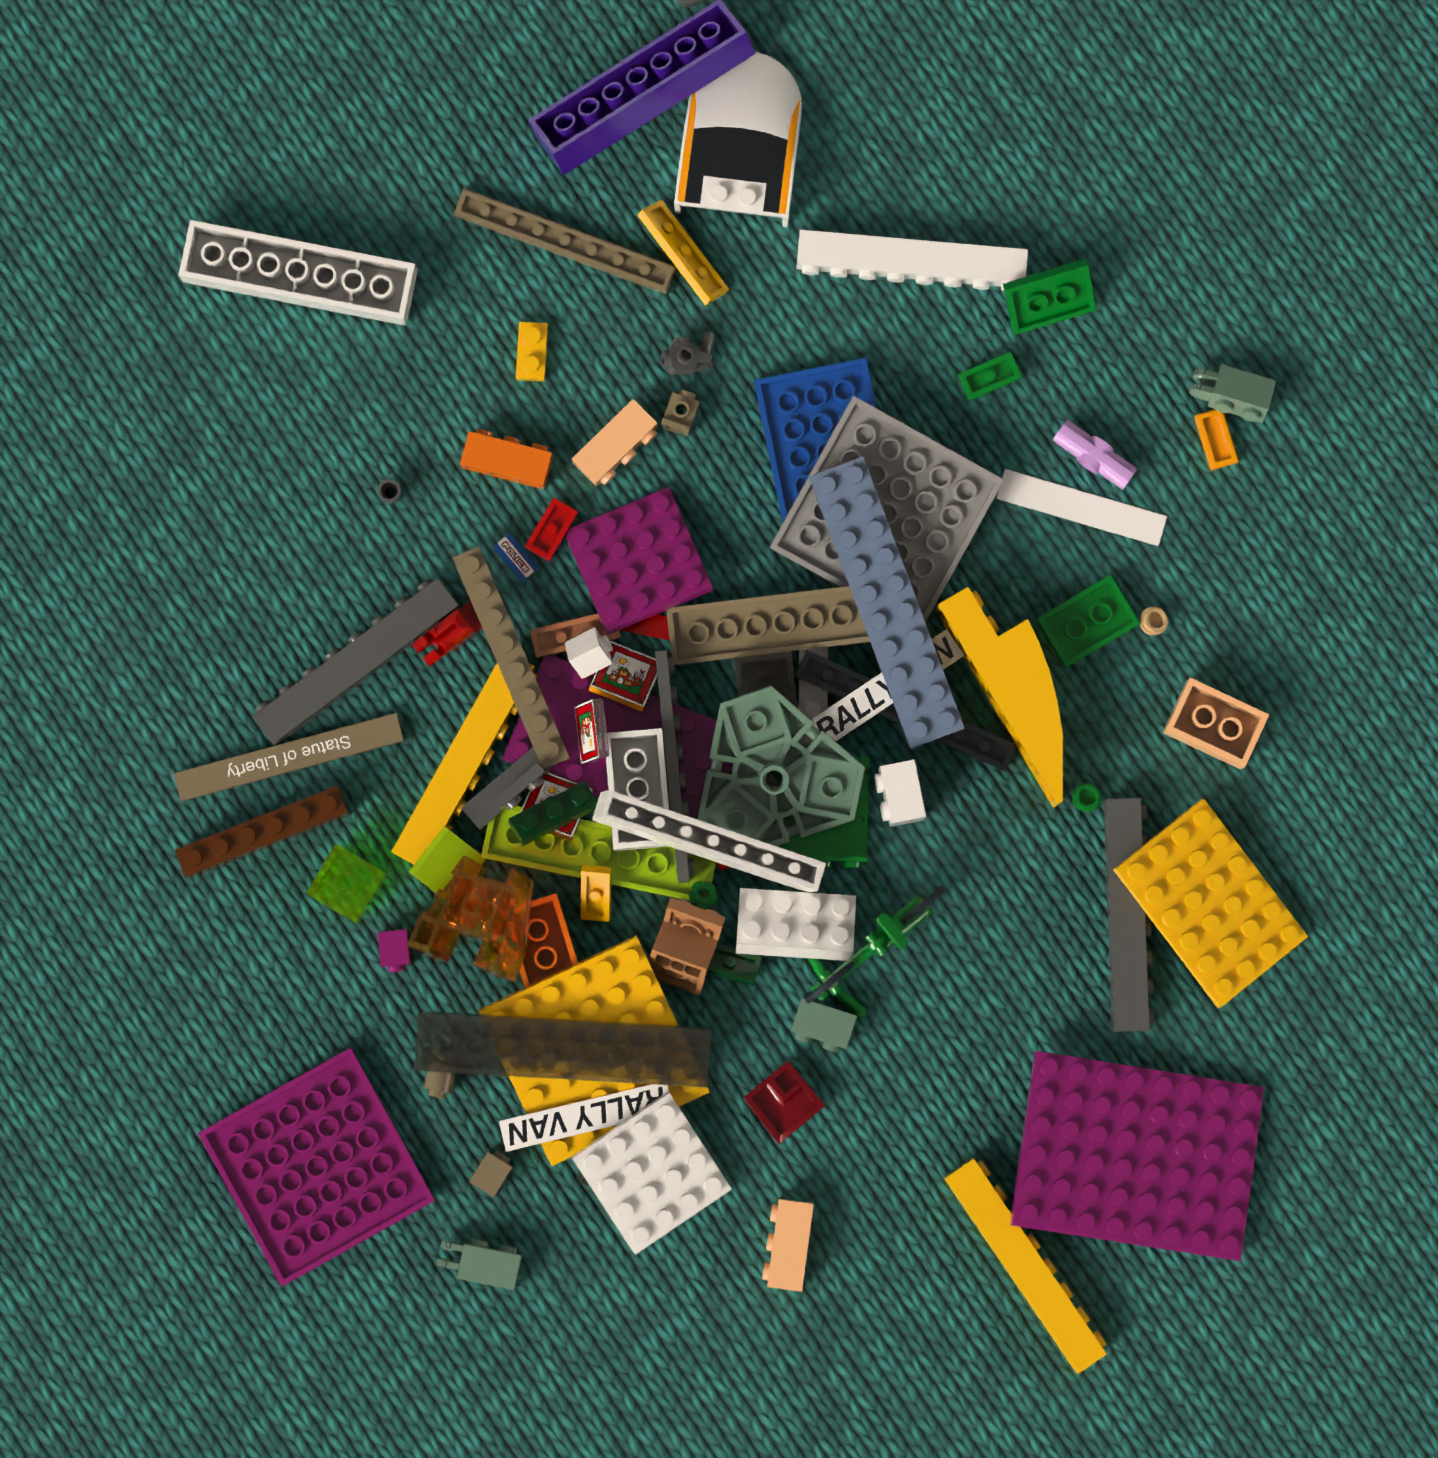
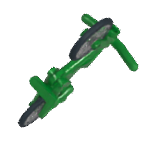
[805,886,947,1018]

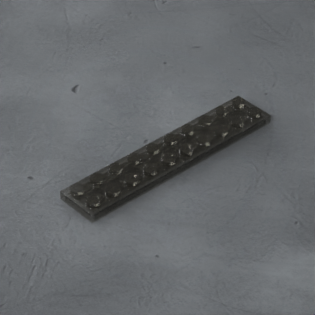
[414,1011,711,1087]

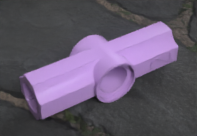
[1052,419,1137,490]

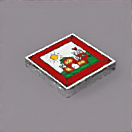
[574,699,610,764]

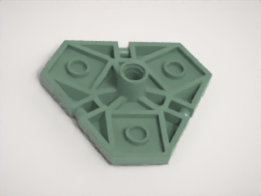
[697,685,865,846]

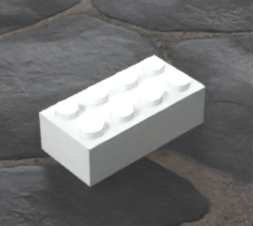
[604,728,670,851]
[736,888,856,961]

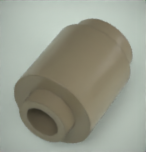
[424,1055,458,1099]

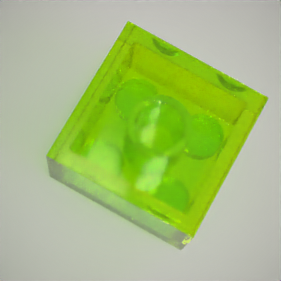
[306,844,389,924]

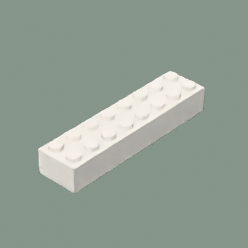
[178,220,418,326]

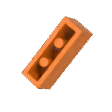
[460,429,553,490]

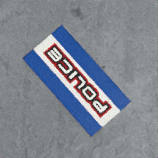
[493,533,539,582]

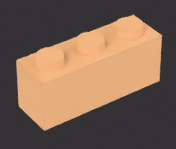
[572,399,658,487]
[762,1198,814,1292]

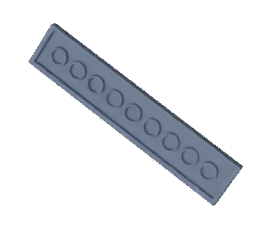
[809,457,965,749]

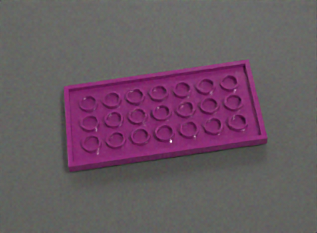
[502,655,733,819]

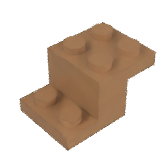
[649,898,726,996]

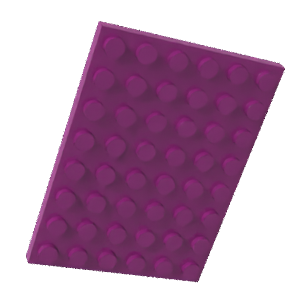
[1010,1051,1264,1261]

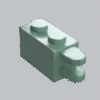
[1189,364,1276,423]
[437,1239,523,1290]

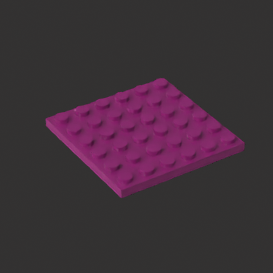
[198,1048,436,1287]

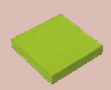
[409,826,486,904]

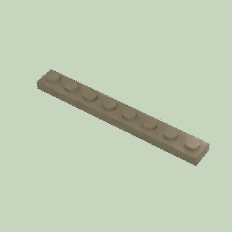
[452,546,570,770]

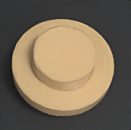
[1139,607,1168,636]

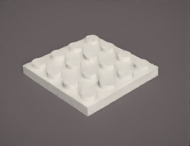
[571,1092,732,1255]

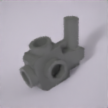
[661,332,715,375]

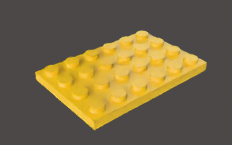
[1113,799,1308,1008]

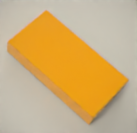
[1194,409,1239,471]

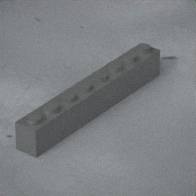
[252,578,460,746]
[1103,798,1154,1032]

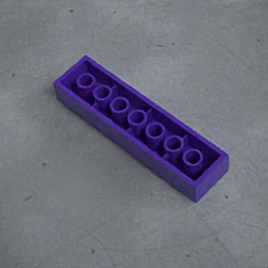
[528,0,756,175]

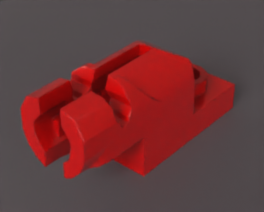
[411,600,483,667]

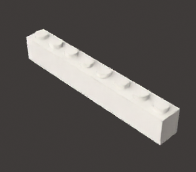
[796,230,1028,291]
[592,790,826,893]

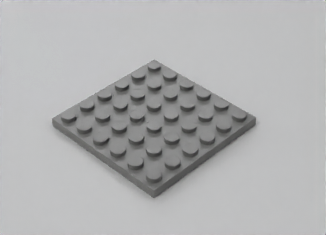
[769,396,1004,623]

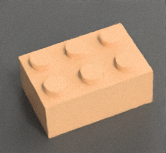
[1162,678,1269,770]

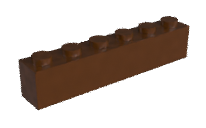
[175,786,351,879]

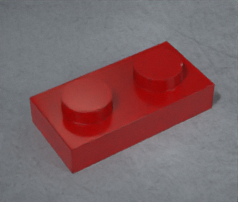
[524,497,579,562]

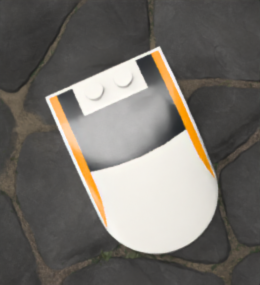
[674,52,802,227]

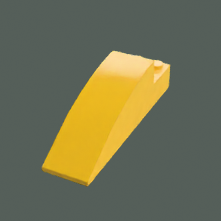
[936,587,1063,808]

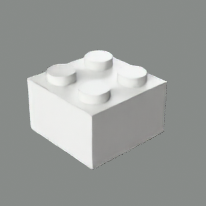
[874,760,926,827]

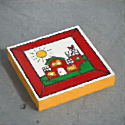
[589,641,658,712]

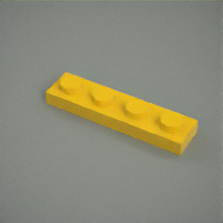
[637,199,729,306]

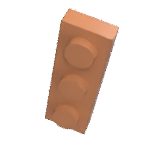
[530,613,621,659]

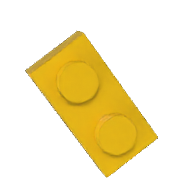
[516,322,548,382]
[581,865,612,922]

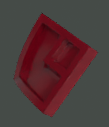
[743,1061,825,1145]

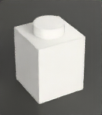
[565,627,613,679]

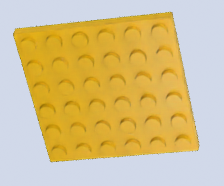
[478,935,709,1166]

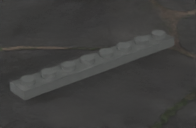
[655,650,695,884]

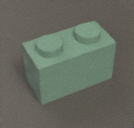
[791,998,857,1053]

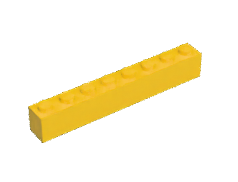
[391,663,537,865]
[944,1158,1107,1374]

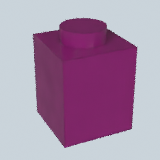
[378,929,412,973]

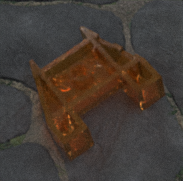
[407,855,533,982]

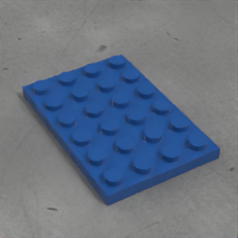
[754,358,877,523]

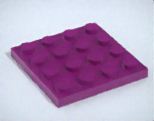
[565,487,713,635]

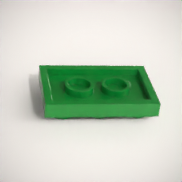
[1003,259,1096,335]
[1036,575,1140,669]

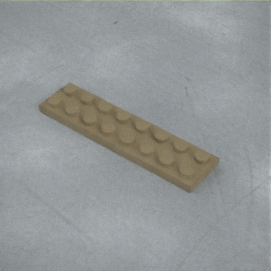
[666,586,870,665]

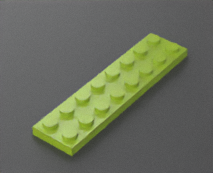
[481,806,716,901]

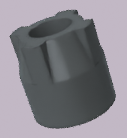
[378,479,402,504]

